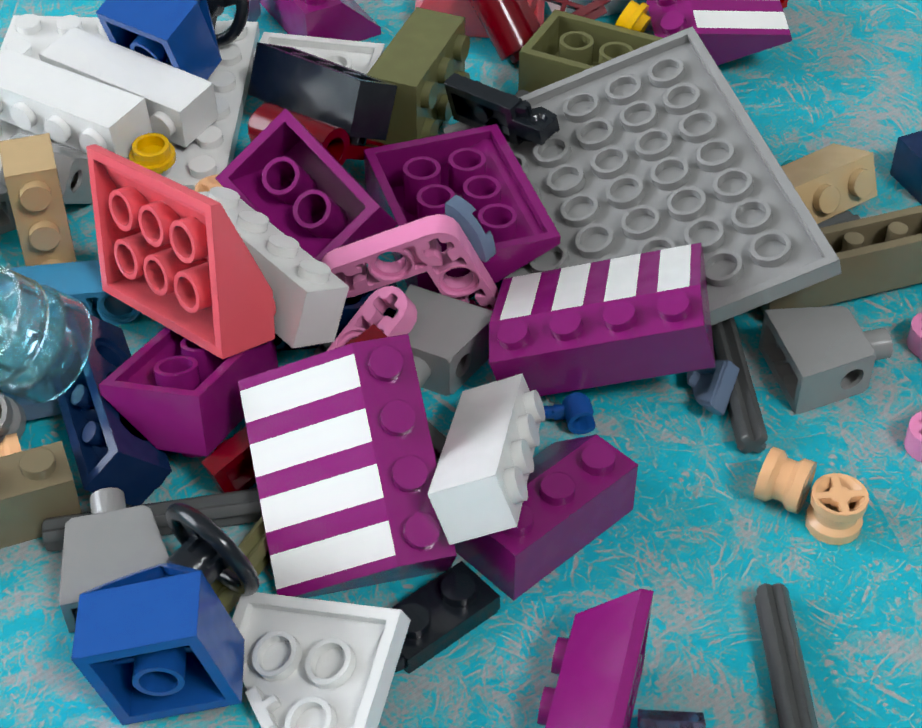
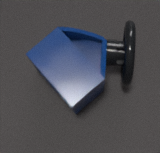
[96,0,249,80]
[71,503,259,725]

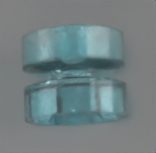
[0,266,92,403]

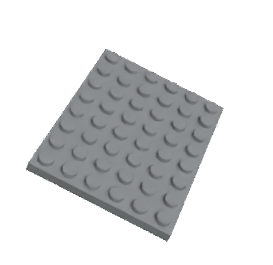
[443,26,842,326]

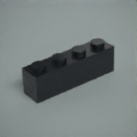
[248,42,397,146]

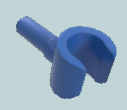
[544,392,596,435]

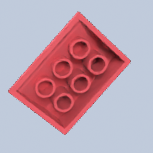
[86,144,276,360]

